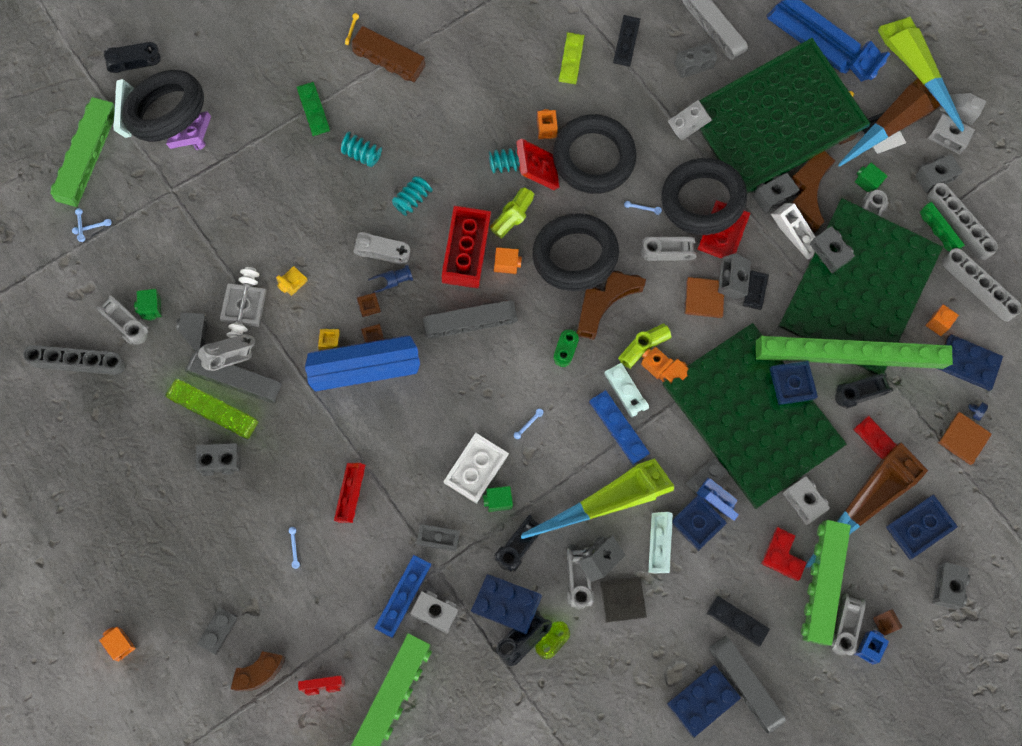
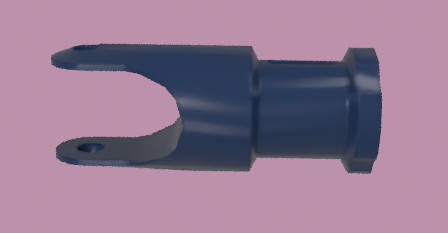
[368,264,413,293]

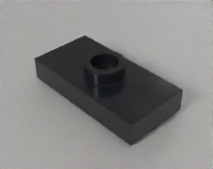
[743,270,769,310]

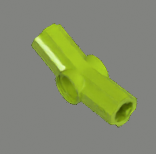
[489,187,534,239]
[618,323,672,369]

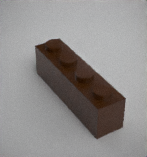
[352,26,425,83]

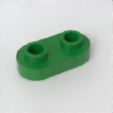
[553,330,579,367]

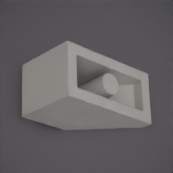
[940,93,986,125]

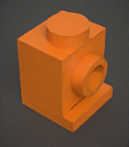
[537,109,558,139]
[641,347,673,379]

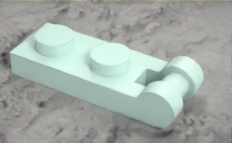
[604,363,649,417]

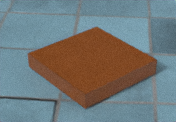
[685,277,724,318]
[938,412,992,465]

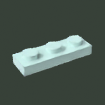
[113,79,134,138]
[648,512,673,574]

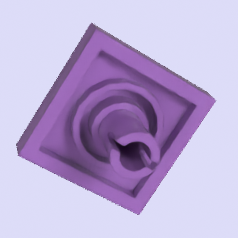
[166,111,211,150]

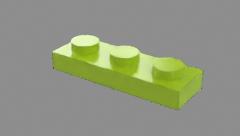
[559,32,585,85]

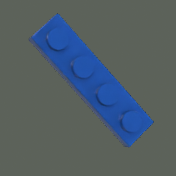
[589,390,650,465]
[374,555,432,638]

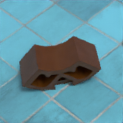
[231,651,286,691]

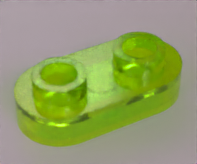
[535,621,571,659]

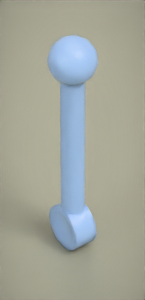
[624,201,662,215]
[75,208,86,242]
[72,219,112,234]
[513,409,544,439]
[288,527,300,569]

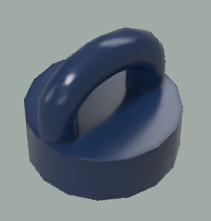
[968,402,989,421]

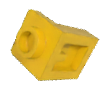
[276,266,308,296]
[318,329,340,350]

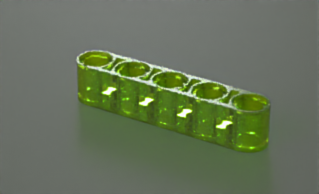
[165,378,259,439]

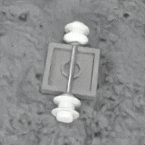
[220,267,267,338]

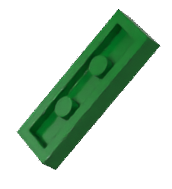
[297,82,330,136]
[919,202,965,252]

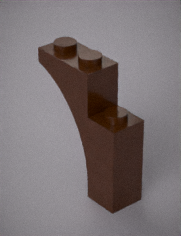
[792,151,835,233]
[577,271,646,340]

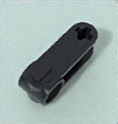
[103,42,161,73]
[835,373,894,409]
[494,514,540,572]
[496,610,552,666]

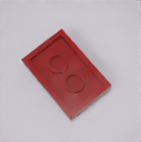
[516,139,560,190]
[697,200,750,259]

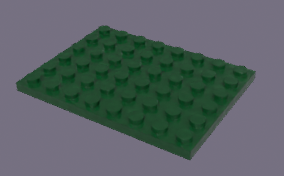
[688,38,870,194]
[778,198,943,375]
[662,323,847,509]

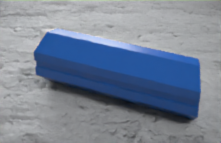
[767,0,861,73]
[305,335,420,391]

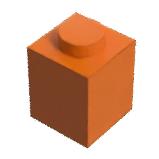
[494,247,522,274]
[925,304,959,336]
[659,359,688,383]
[99,627,136,662]

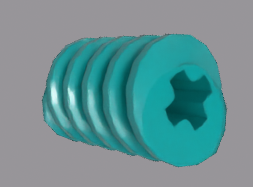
[341,131,382,167]
[489,148,520,174]
[392,176,433,216]

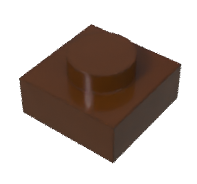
[357,293,381,317]
[361,324,384,343]
[873,609,902,636]

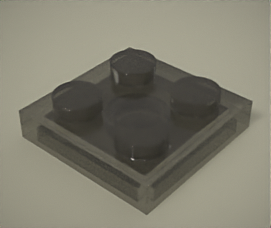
[600,577,647,623]

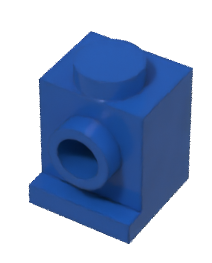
[855,630,889,665]

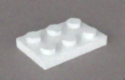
[443,433,509,504]

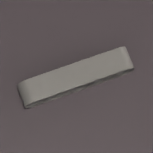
[682,0,748,60]
[927,183,998,260]
[942,248,1022,321]

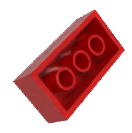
[442,206,491,289]

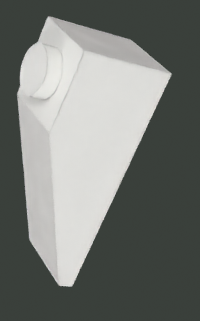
[771,203,815,259]

